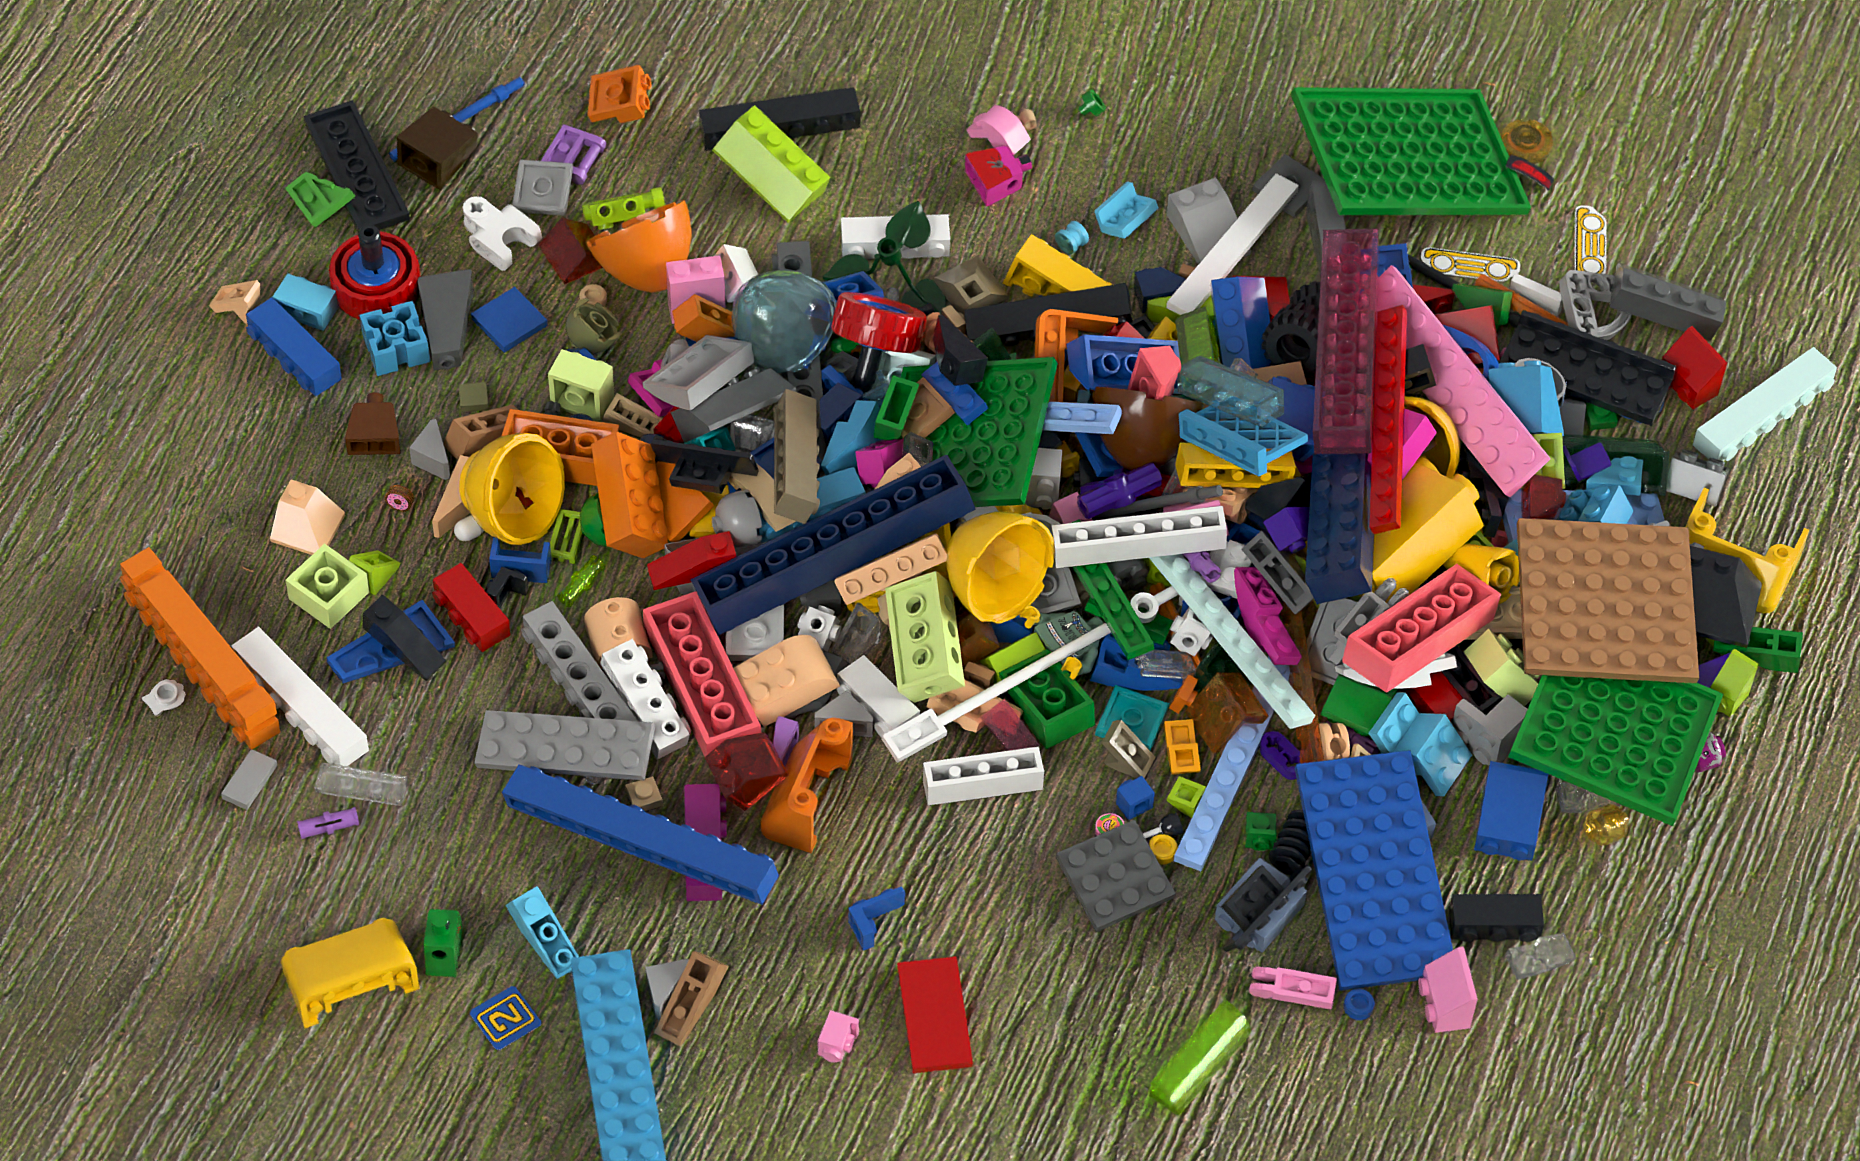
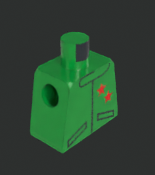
[424,909,463,977]

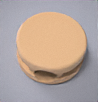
[1312,723,1350,762]

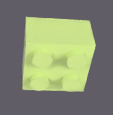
[548,349,614,422]
[285,544,370,629]
[1464,629,1540,706]

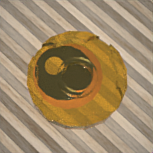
[1501,119,1553,164]

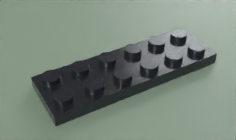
[303,100,410,232]

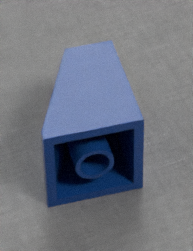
[1252,376,1326,462]
[1474,761,1548,861]

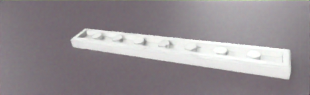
[1166,174,1299,320]

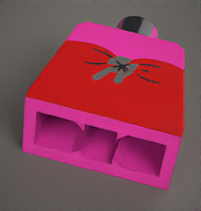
[965,146,1032,207]

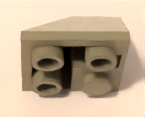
[934,255,1008,317]

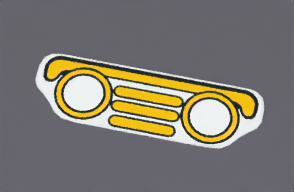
[1575,205,1606,283]
[1421,248,1520,281]

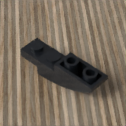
[1457,443,1509,538]

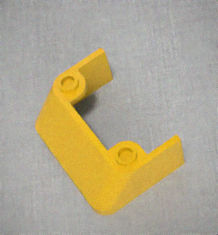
[1685,488,1809,613]

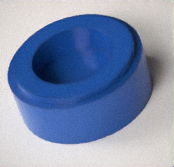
[1344,989,1375,1020]

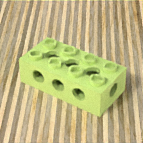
[885,571,965,703]

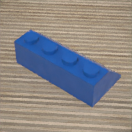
[1210,276,1271,374]
[1067,334,1184,396]

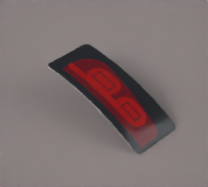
[1506,155,1554,191]

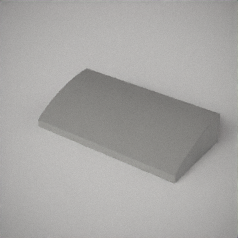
[642,335,754,410]

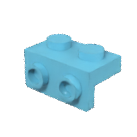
[1094,182,1158,239]

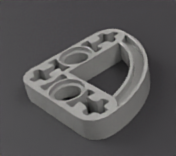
[1559,270,1632,340]

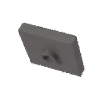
[1252,154,1324,218]

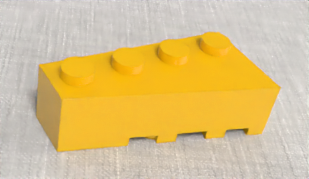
[1002,234,1113,297]

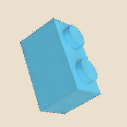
[272,273,339,331]

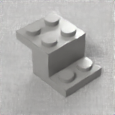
[1452,694,1528,766]

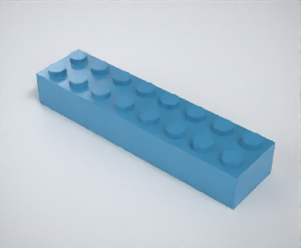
[570,949,666,1161]

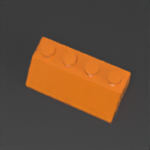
[501,409,619,486]

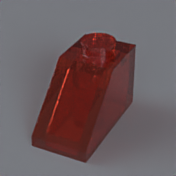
[1521,474,1566,520]

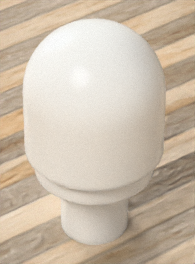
[454,515,484,541]

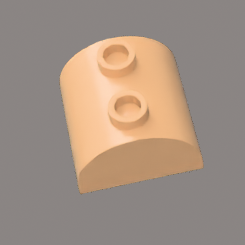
[584,597,653,669]

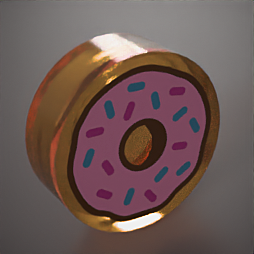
[385,485,414,512]

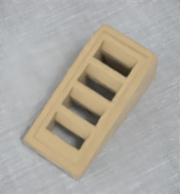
[601,393,663,437]

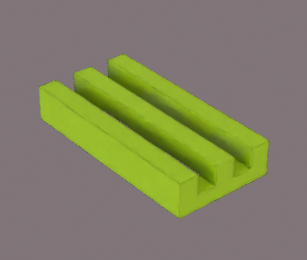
[550,509,583,564]

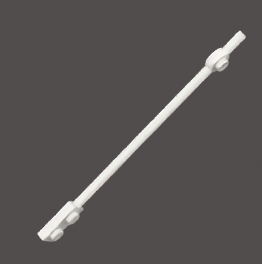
[882,586,1179,763]

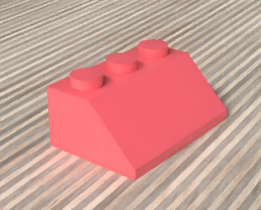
[1127,346,1181,401]

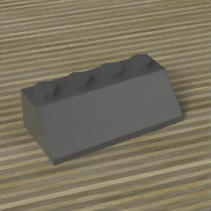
[1609,262,1726,341]
[671,367,798,443]

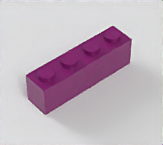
[684,784,727,901]

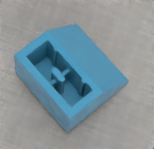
[1556,485,1633,524]

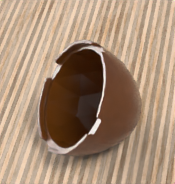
[1092,386,1204,471]

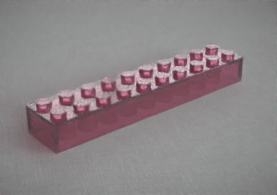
[1313,229,1380,454]

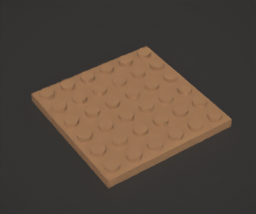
[1517,518,1699,683]

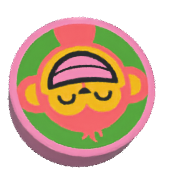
[1095,813,1125,836]

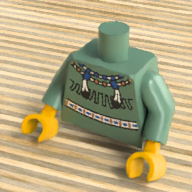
[1019,605,1104,680]

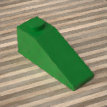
[1713,627,1803,673]

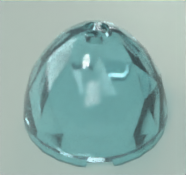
[732,269,836,374]

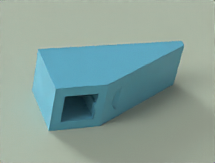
[505,886,579,979]

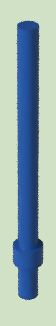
[389,77,525,161]

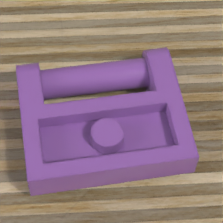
[541,124,607,185]

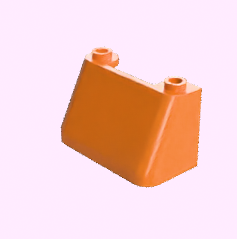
[761,717,853,853]

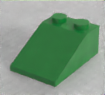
[999,649,1095,749]

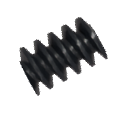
[1269,810,1311,876]

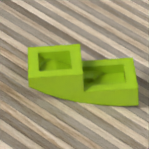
[1167,776,1232,827]

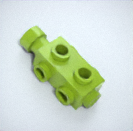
[582,187,665,230]

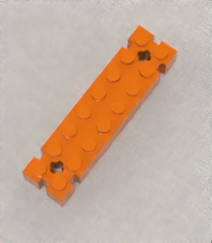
[120,547,280,749]

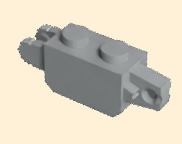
[1329,578,1409,666]

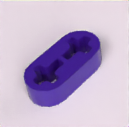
[1259,731,1306,780]

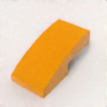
[1163,719,1201,774]

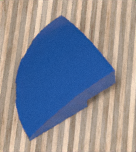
[1090,622,1183,691]

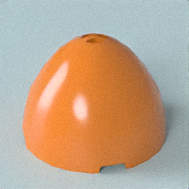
[586,199,692,292]

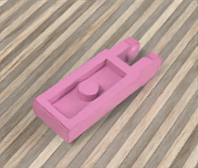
[1249,967,1337,1010]

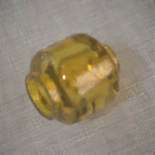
[1584,804,1629,846]

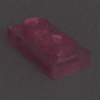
[980,699,1039,751]

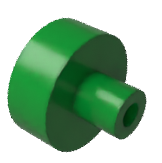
[1078,89,1106,116]

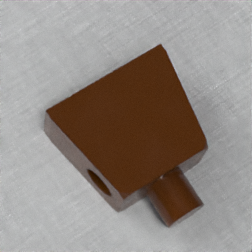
[345,392,401,455]

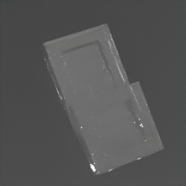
[1555,782,1621,813]
[1505,933,1576,980]

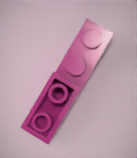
[1234,567,1302,665]

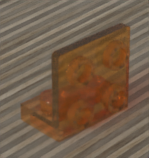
[1186,673,1269,753]

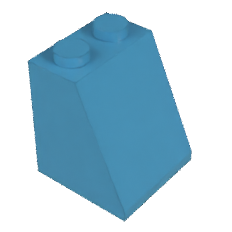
[1488,361,1564,436]

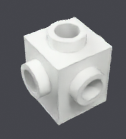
[798,605,841,652]
[1170,607,1213,657]

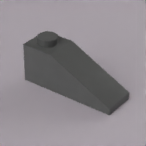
[1241,530,1314,615]

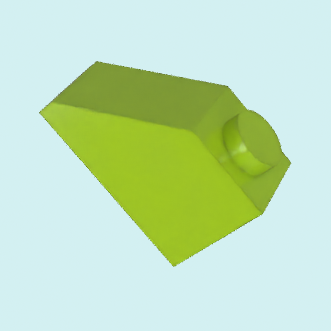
[1710,649,1759,717]

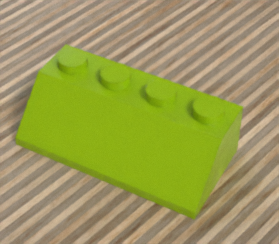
[712,105,831,223]

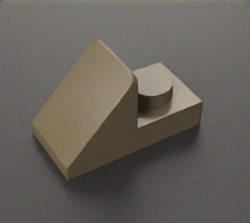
[1101,720,1156,778]

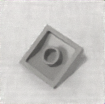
[1026,559,1081,620]

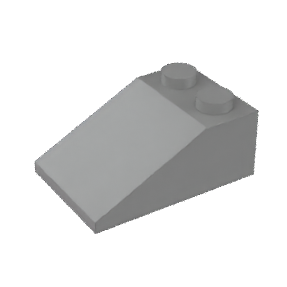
[1166,178,1251,265]

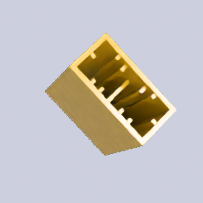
[1303,456,1484,603]

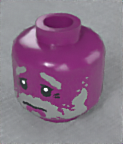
[1695,732,1726,773]

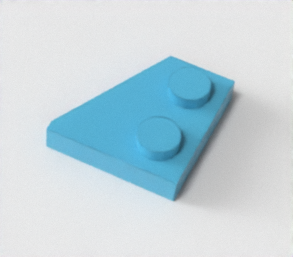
[1586,456,1643,496]

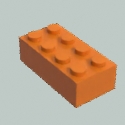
[591,431,668,558]

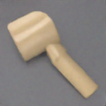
[1016,109,1037,130]

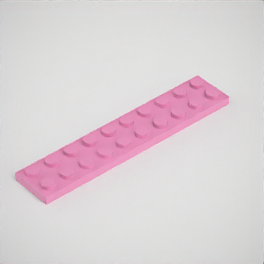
[1353,265,1551,497]

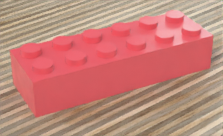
[1342,564,1501,693]
[643,591,761,763]

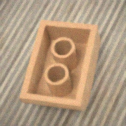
[733,635,840,727]

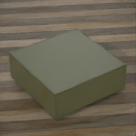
[458,382,489,412]

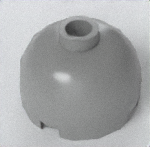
[712,489,762,547]

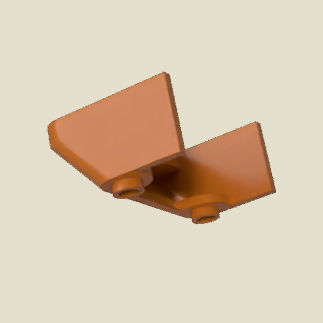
[1035,309,1118,402]

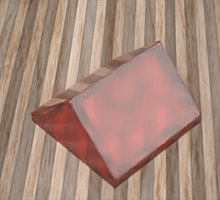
[539,217,603,285]

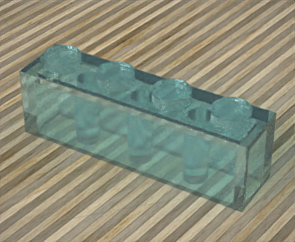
[1177,355,1284,427]

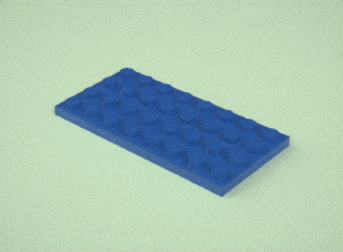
[1295,750,1453,991]

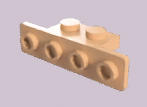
[834,534,947,604]
[926,679,1023,735]

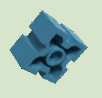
[360,301,430,376]

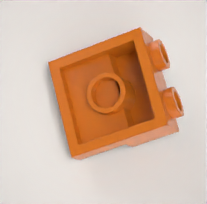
[588,65,652,123]

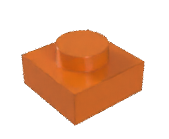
[1169,674,1198,714]

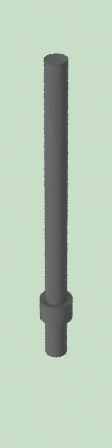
[1092,485,1223,521]

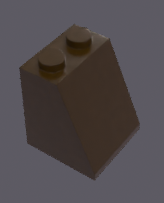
[397,106,478,191]

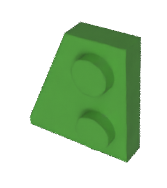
[285,172,356,228]

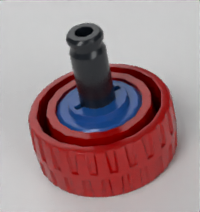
[329,225,421,320]
[831,292,927,394]

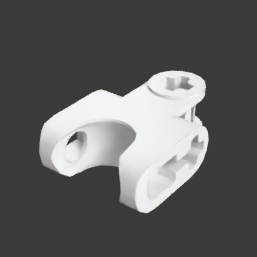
[463,197,542,271]

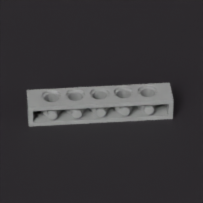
[521,601,638,721]

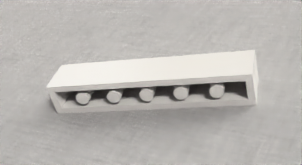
[1052,506,1227,568]
[231,626,369,771]

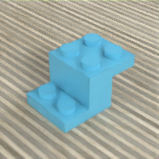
[1368,693,1472,796]

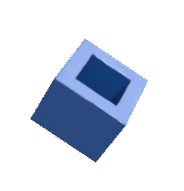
[1116,776,1155,821]

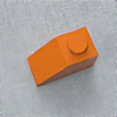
[672,294,738,342]

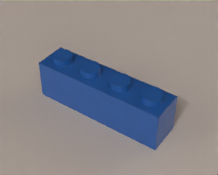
[246,297,342,397]

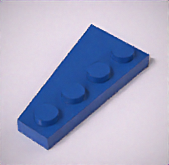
[327,600,455,684]

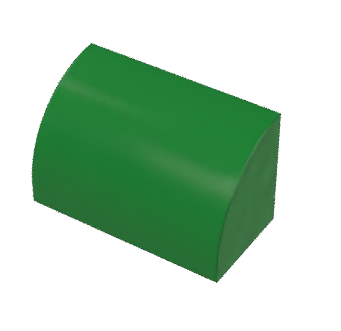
[873,375,919,440]

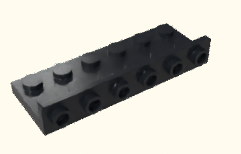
[1499,310,1677,426]

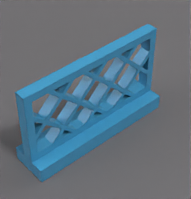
[1179,396,1308,477]

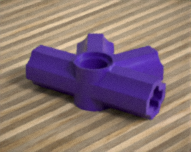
[1077,463,1162,519]

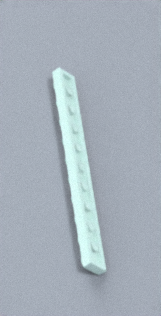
[1149,554,1315,729]

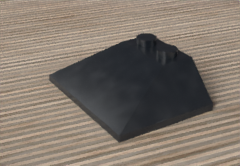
[1690,546,1762,648]

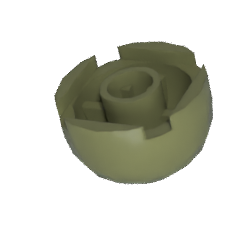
[565,299,621,354]

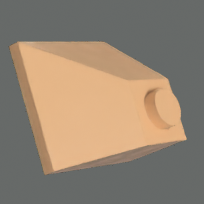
[270,479,345,555]

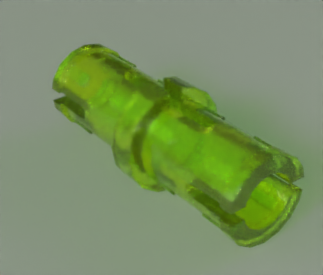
[557,555,605,607]

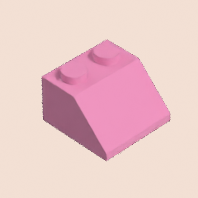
[1418,947,1477,1033]

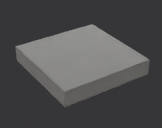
[512,160,573,216]

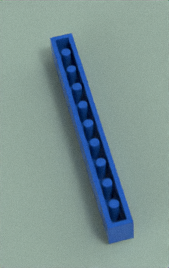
[502,764,779,905]

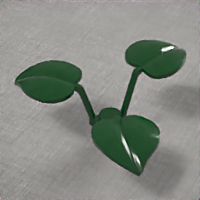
[823,201,946,314]

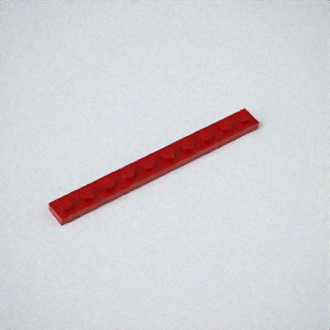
[1369,305,1407,534]

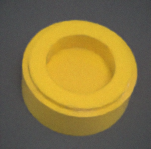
[1149,834,1178,865]

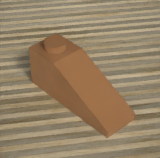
[443,404,518,460]
[654,951,729,1046]

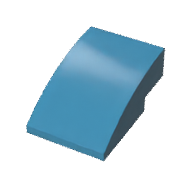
[821,400,882,477]

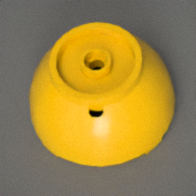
[459,433,565,545]

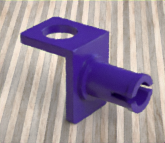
[1563,442,1612,482]

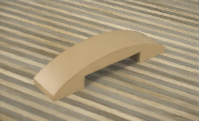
[728,463,796,532]

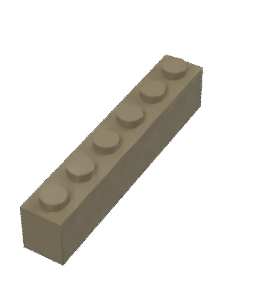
[774,389,820,524]

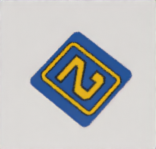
[470,986,541,1050]

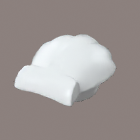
[142,679,185,716]

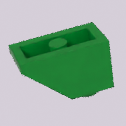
[1452,283,1513,329]

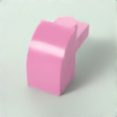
[966,105,1030,155]

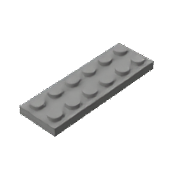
[474,710,655,781]

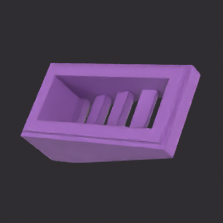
[770,716,799,783]

